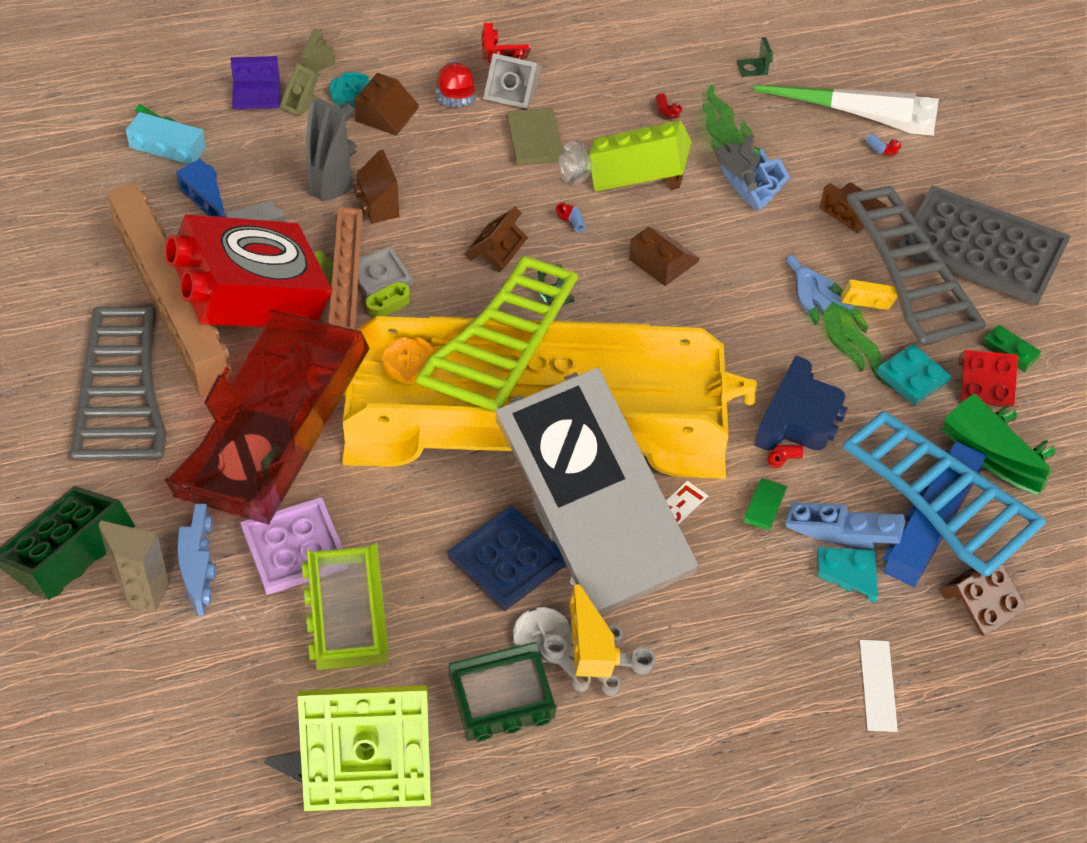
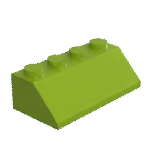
[589,120,692,192]

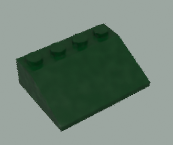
[0,486,135,600]

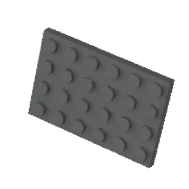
[897,185,1071,306]

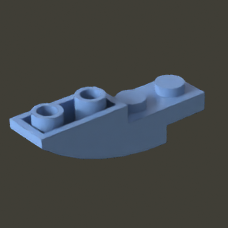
[785,502,905,549]
[178,504,217,616]

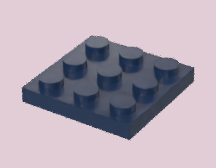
[447,505,566,612]

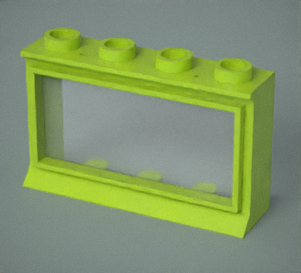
[302,543,389,670]

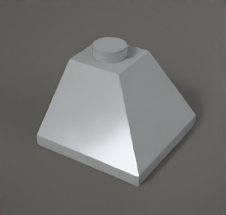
[483,53,542,109]

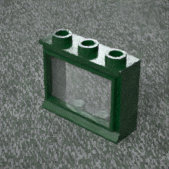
[448,642,557,742]

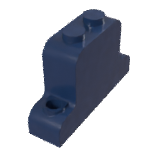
[754,355,848,450]

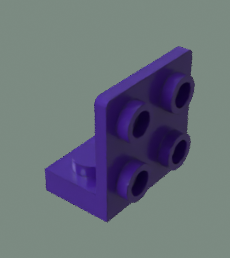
[231,56,280,110]

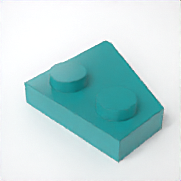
[817,547,878,603]

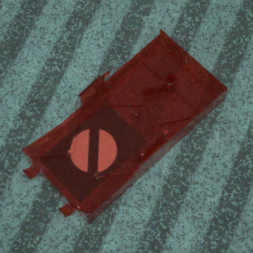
[164,310,370,525]

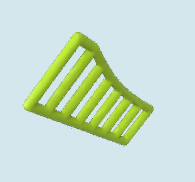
[416,256,578,412]

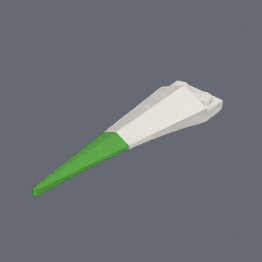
[753,85,939,136]

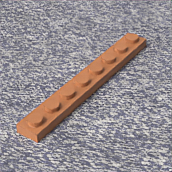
[327,207,363,339]

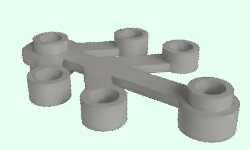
[539,625,656,696]

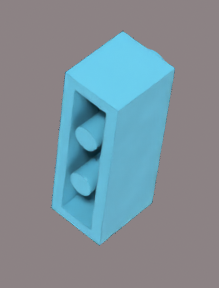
[126,112,206,164]

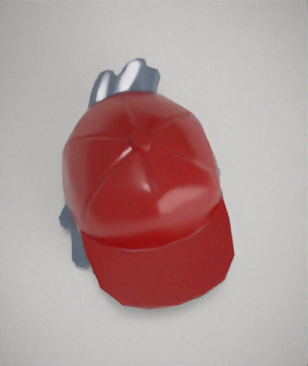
[435,60,476,108]

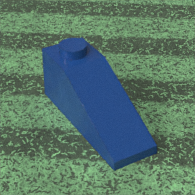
[176,159,225,217]

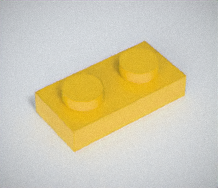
[841,279,898,310]

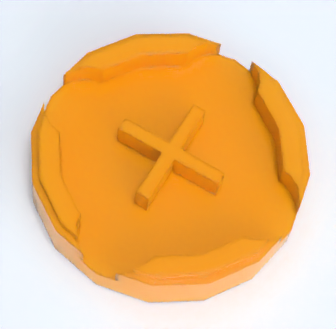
[382,337,435,383]

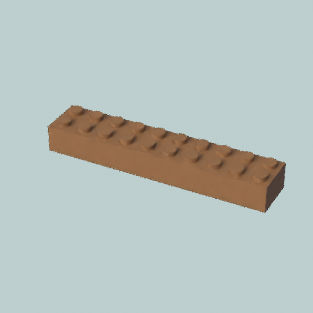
[106,182,233,398]

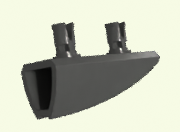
[306,99,357,201]

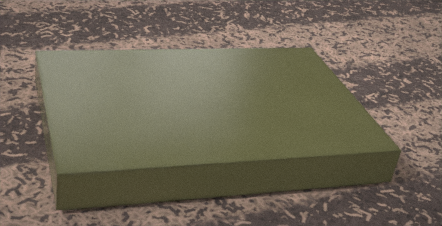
[507,108,563,165]

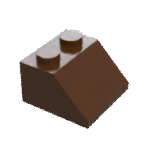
[354,73,419,136]
[354,149,399,224]
[629,227,699,286]

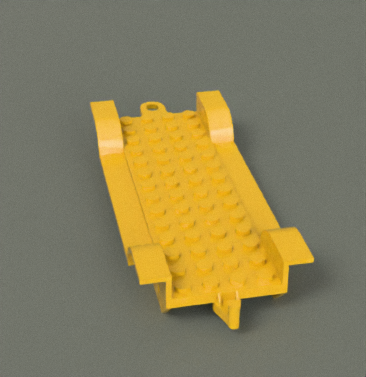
[308,316,757,479]

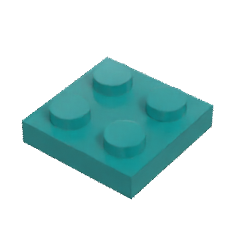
[876,344,952,406]

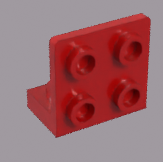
[481,22,531,63]
[958,350,1018,407]

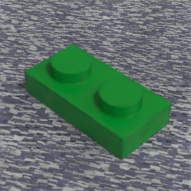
[982,324,1042,372]

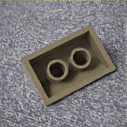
[99,521,169,612]

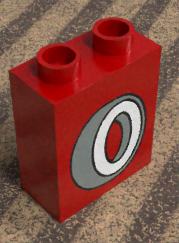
[165,214,333,329]

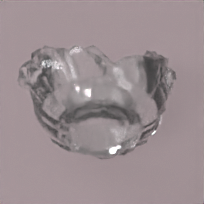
[558,140,592,185]

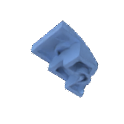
[720,149,790,211]

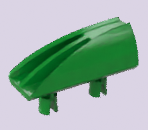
[940,394,1056,494]

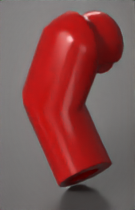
[655,93,682,119]
[767,445,803,468]

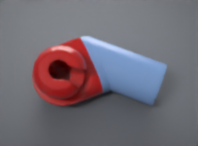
[866,134,902,156]
[555,202,586,232]

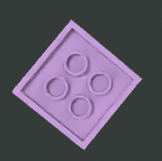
[240,497,349,595]

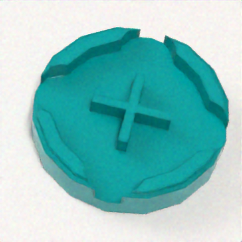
[329,72,370,108]

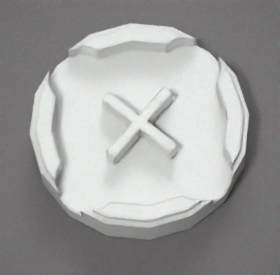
[513,607,571,663]

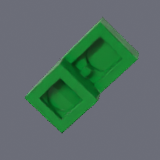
[743,478,788,531]

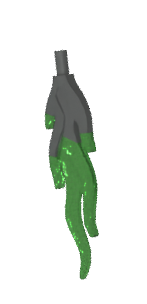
[702,85,761,191]

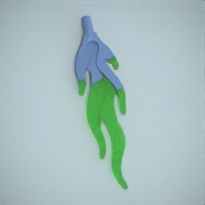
[786,255,895,390]

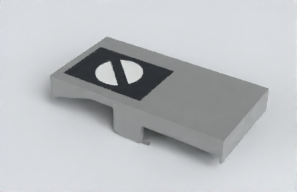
[495,367,699,616]

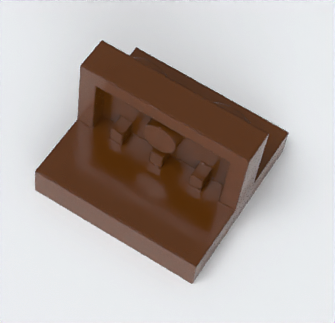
[464,206,528,272]

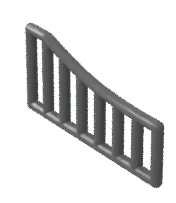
[846,186,986,344]
[70,306,167,460]

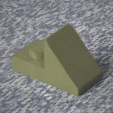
[301,28,335,72]
[280,64,320,116]

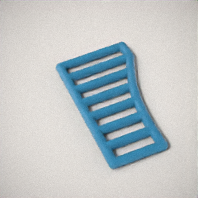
[843,411,1045,577]

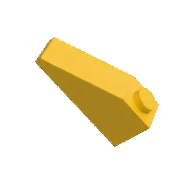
[569,584,620,677]

